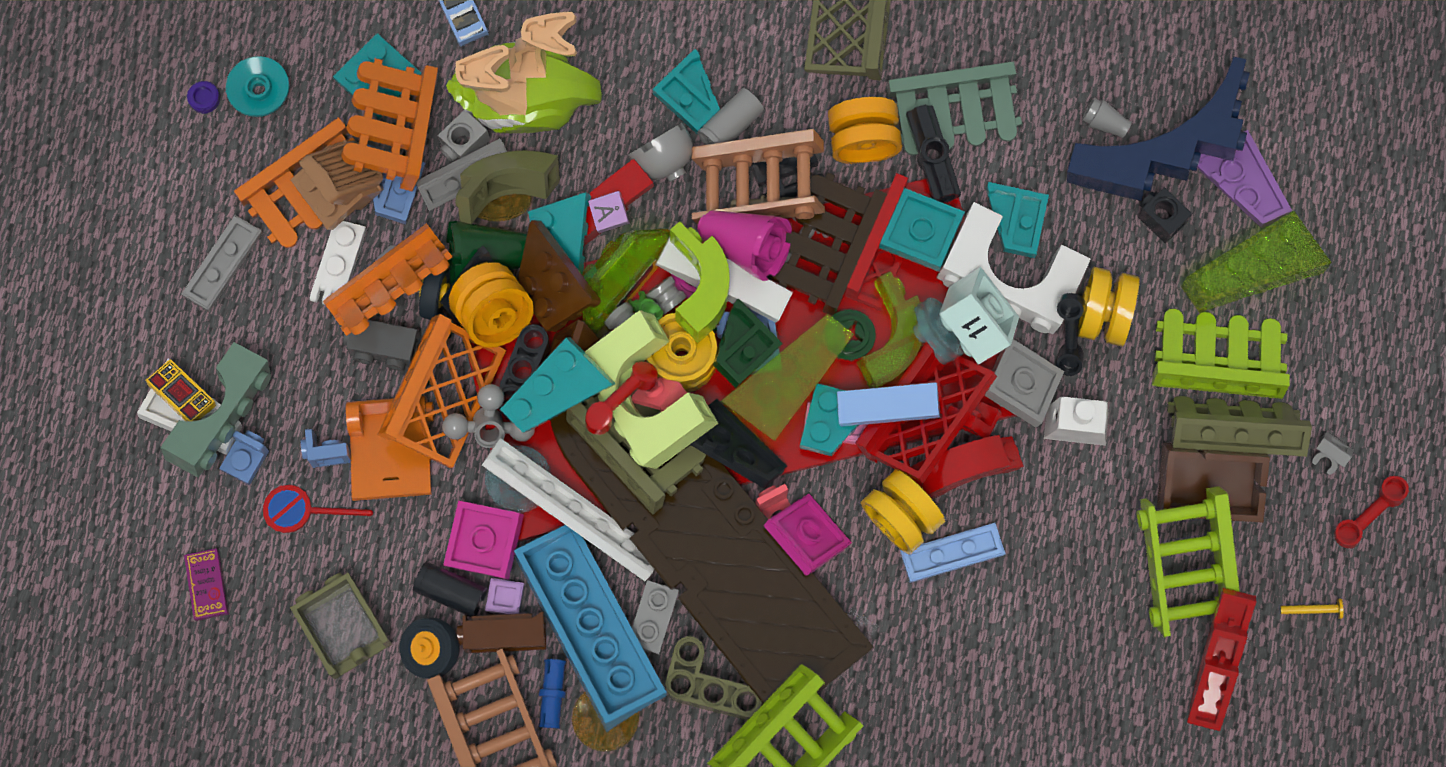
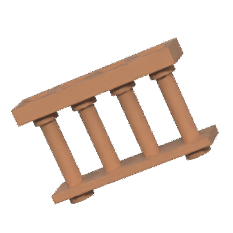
[692,129,825,224]
[427,648,558,767]

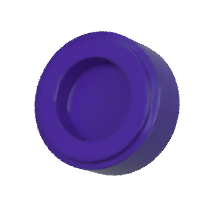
[187,81,220,114]

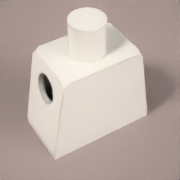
[1044,397,1109,446]

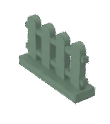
[886,61,1022,156]

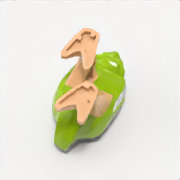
[446,12,602,133]

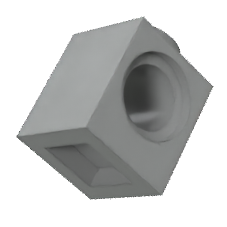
[438,110,490,162]

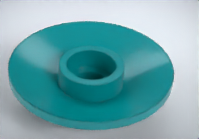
[226,56,289,117]

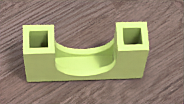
[585,310,718,469]

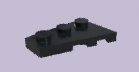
[690,399,787,489]

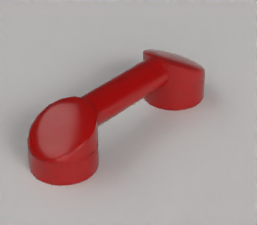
[585,361,658,435]
[1334,476,1409,549]

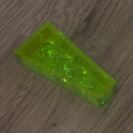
[1181,211,1332,313]
[720,314,854,441]

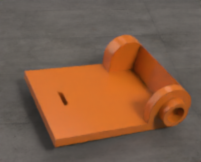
[346,396,435,501]

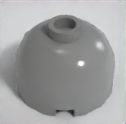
[628,122,693,182]

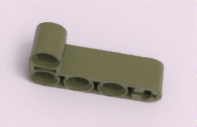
[666,636,761,720]

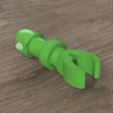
[628,291,663,321]

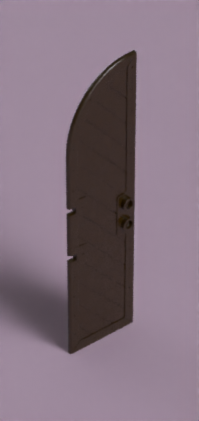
[550,310,874,704]

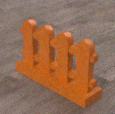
[341,58,438,191]
[234,117,355,248]
[323,223,452,336]

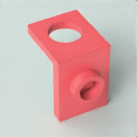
[631,377,687,412]
[756,484,791,520]

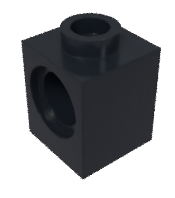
[1138,187,1193,244]

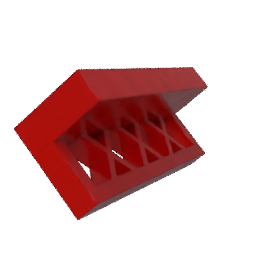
[845,173,930,311]

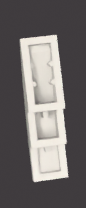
[655,237,793,323]

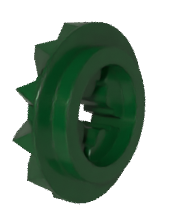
[823,310,876,362]

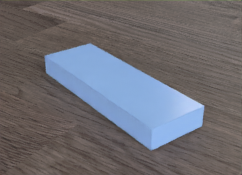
[837,383,940,426]
[900,523,1005,583]

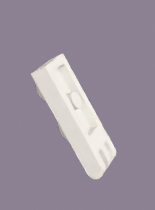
[310,221,367,305]

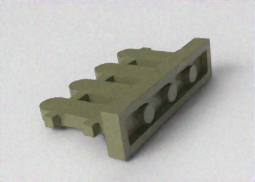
[566,389,706,514]
[1167,396,1312,457]

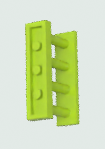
[1137,486,1240,637]
[707,664,863,767]

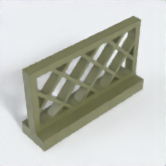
[804,0,891,81]

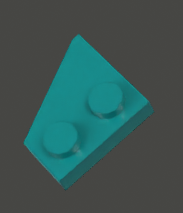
[652,49,720,135]

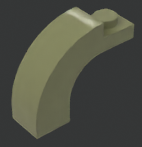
[455,151,560,224]

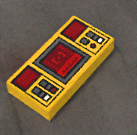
[146,359,216,421]

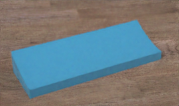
[514,525,667,732]

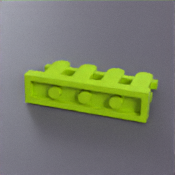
[1152,309,1290,399]

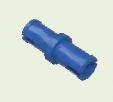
[538,659,566,729]

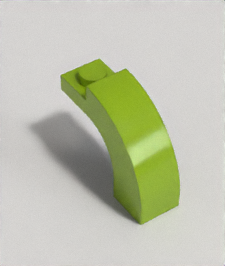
[670,221,730,343]

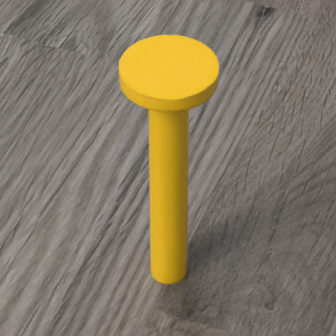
[1280,599,1344,619]

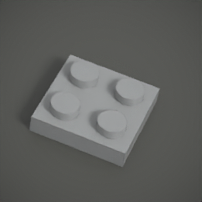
[984,339,1064,428]

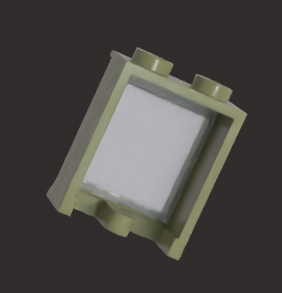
[290,573,392,680]

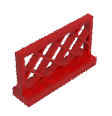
[855,338,997,483]

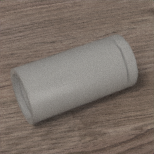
[697,88,764,145]

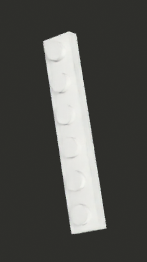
[482,438,654,581]

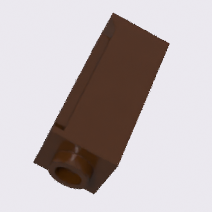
[457,612,546,654]

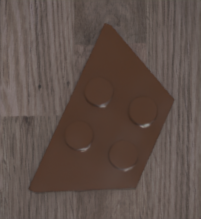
[517,220,601,332]

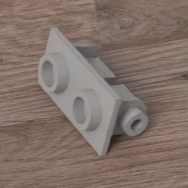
[632,580,679,654]

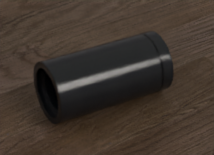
[412,561,488,617]

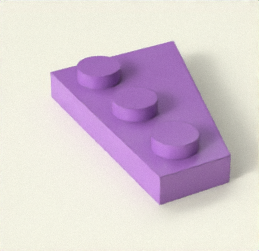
[1197,130,1292,228]

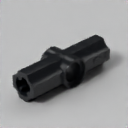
[906,105,961,203]

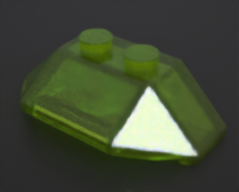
[582,229,670,335]

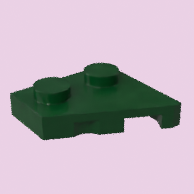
[713,299,783,388]

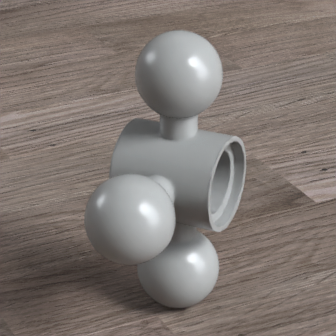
[442,384,535,448]

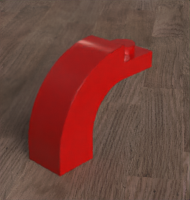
[910,435,1024,499]

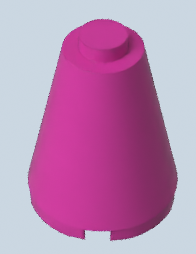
[697,210,792,281]

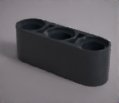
[498,324,551,421]

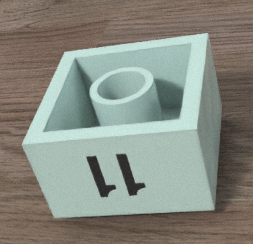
[939,267,1019,364]

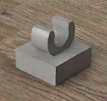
[1312,431,1354,475]

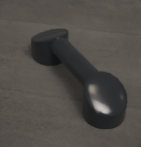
[1056,293,1085,376]

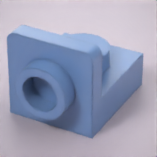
[301,429,351,468]
[219,430,269,485]

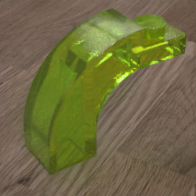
[857,272,924,389]

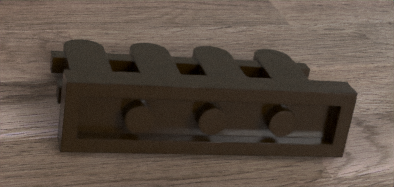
[769,173,887,316]

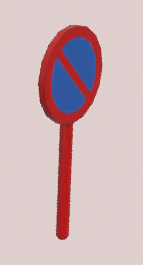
[263,485,373,533]

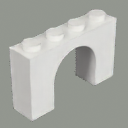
[937,202,1090,334]

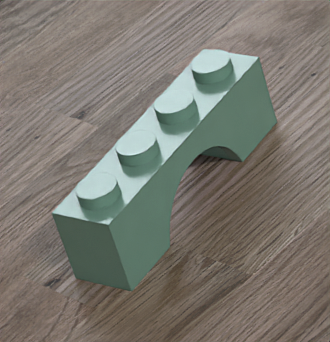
[160,342,271,478]

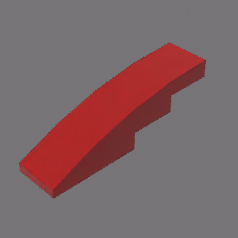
[583,159,654,246]
[1187,587,1257,731]

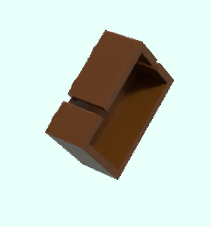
[1157,443,1270,523]

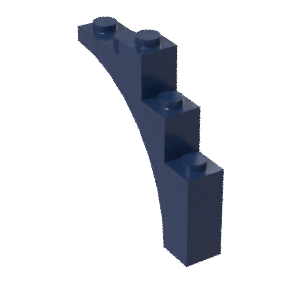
[1067,57,1250,201]

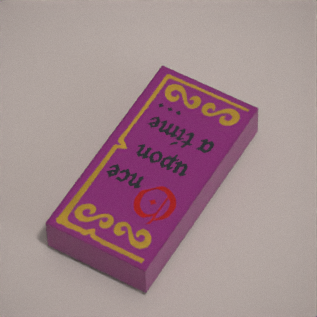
[184,548,229,621]

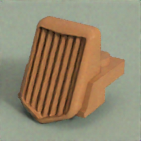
[291,140,384,230]

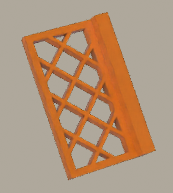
[377,314,506,468]

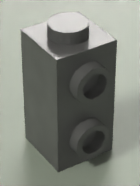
[343,320,421,371]

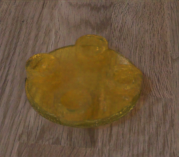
[572,692,639,752]

